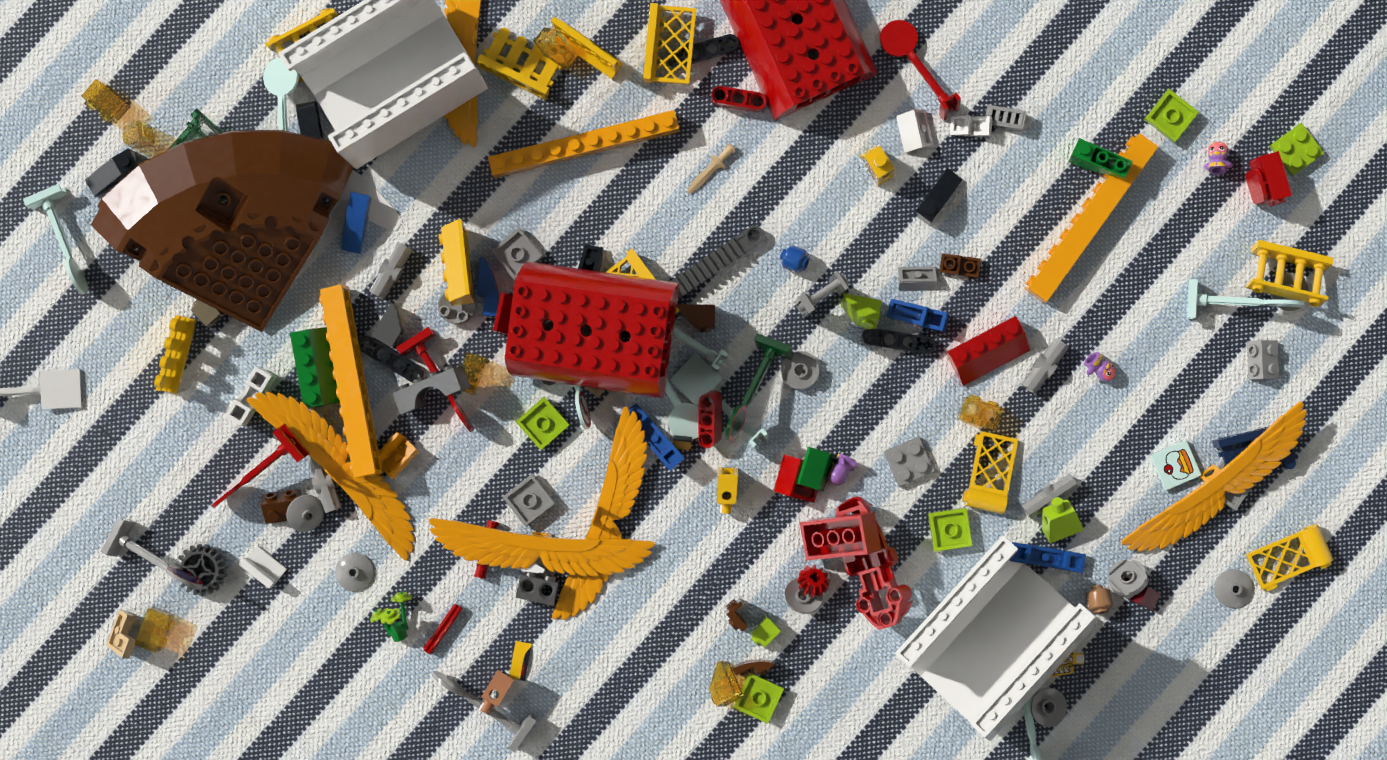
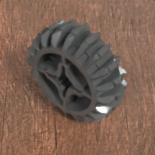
[175,544,228,596]

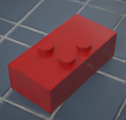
[799,512,881,561]

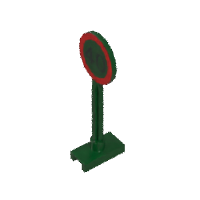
[725,333,794,442]

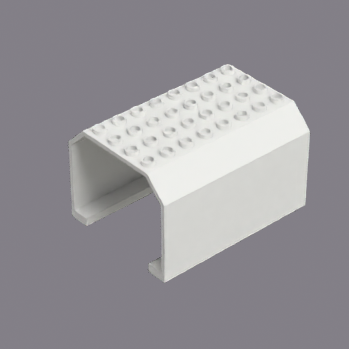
[278,0,488,169]
[895,535,1097,741]

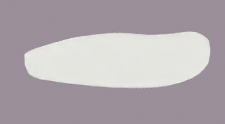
[341,170,402,231]

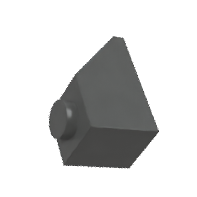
[371,303,404,348]

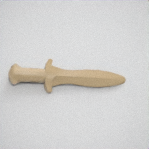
[687,144,735,194]

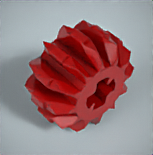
[797,565,830,598]

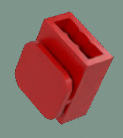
[1246,151,1292,207]

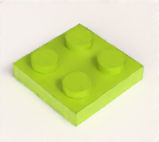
[1144,89,1199,143]
[1269,123,1324,177]
[516,396,570,450]
[928,507,973,552]
[733,672,784,724]

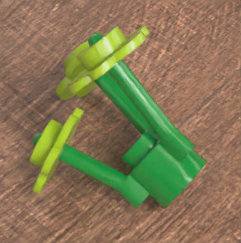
[370,592,412,642]

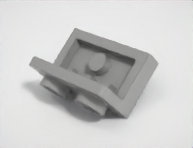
[1247,340,1279,379]

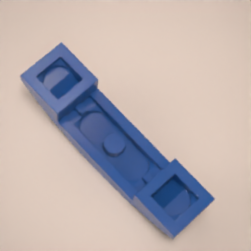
[629,403,685,471]
[1009,542,1086,573]

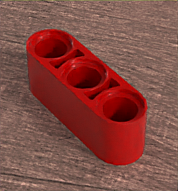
[711,86,766,113]
[698,390,722,448]

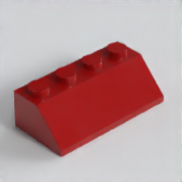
[945,316,1031,386]

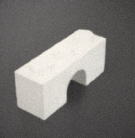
[225,366,276,426]

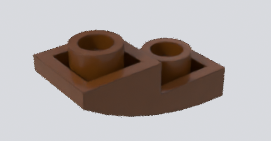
[940,253,981,278]
[732,659,774,676]

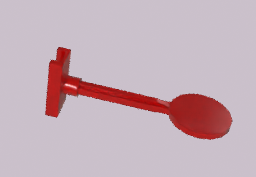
[880,20,961,121]
[396,327,474,432]
[211,423,310,509]

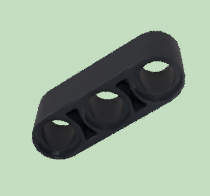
[296,101,324,140]

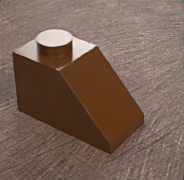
[677,304,715,332]

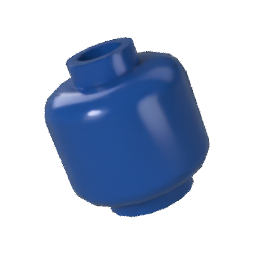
[780,245,810,273]

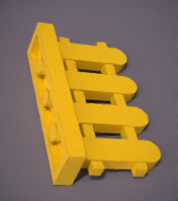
[477,28,562,100]
[154,315,197,394]

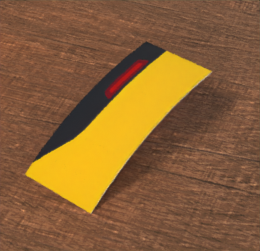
[509,641,532,681]

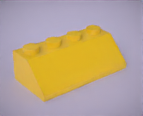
[439,219,475,306]

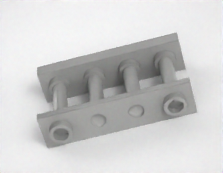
[793,271,849,318]

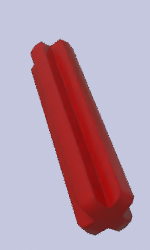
[423,603,463,655]

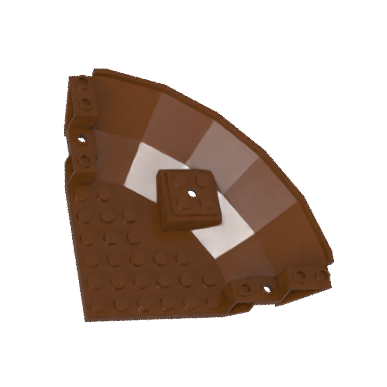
[91,130,353,332]

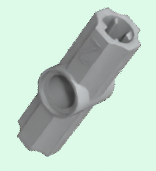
[369,242,412,300]
[1021,338,1069,394]
[307,457,342,513]
[1021,474,1079,519]

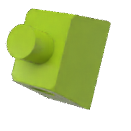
[1042,497,1084,543]

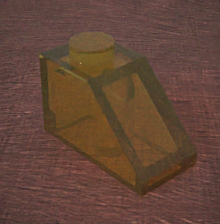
[533,27,578,70]
[122,120,155,148]
[709,661,744,707]

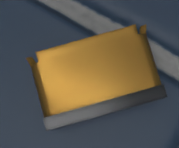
[673,435,692,450]

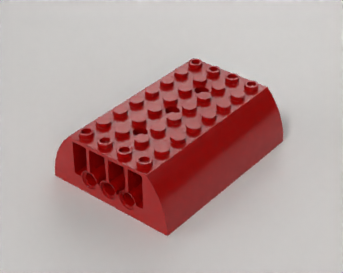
[720,0,878,121]
[504,261,680,399]

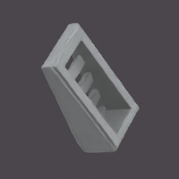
[985,105,1027,132]

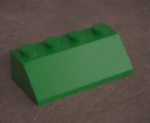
[290,327,340,409]

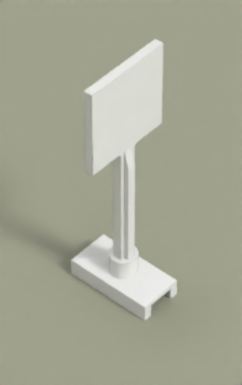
[0,369,82,409]

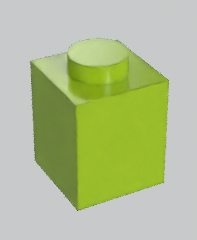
[751,616,781,647]

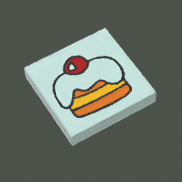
[1150,440,1201,490]

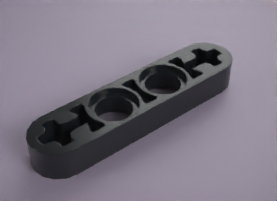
[667,34,739,68]
[861,329,936,354]
[358,335,424,383]

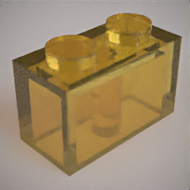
[81,79,131,124]
[135,606,175,653]

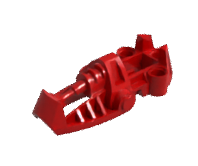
[836,497,913,630]

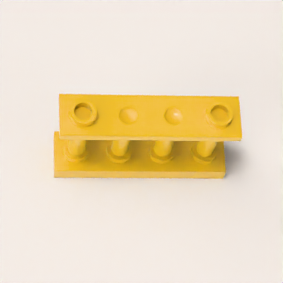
[265,8,338,83]
[1246,240,1334,307]

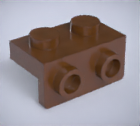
[260,489,302,524]
[726,598,748,632]

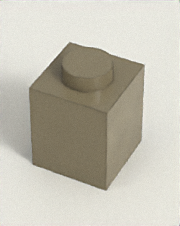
[190,300,225,327]

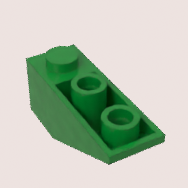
[1068,138,1133,179]

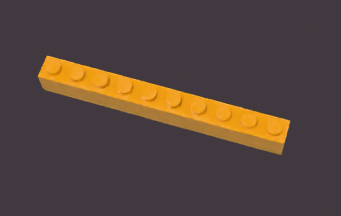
[488,110,679,178]
[1025,133,1159,303]
[319,284,383,478]

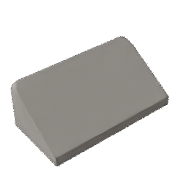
[898,267,938,291]

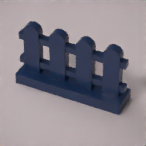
[1212,426,1298,474]

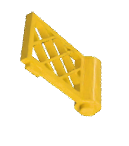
[962,431,1018,514]
[1245,524,1334,591]

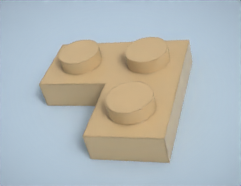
[106,609,136,659]

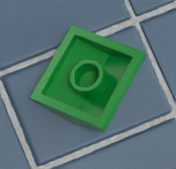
[797,446,835,491]

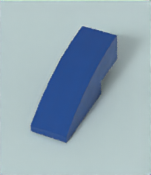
[341,192,372,254]
[477,257,500,317]
[886,299,950,333]

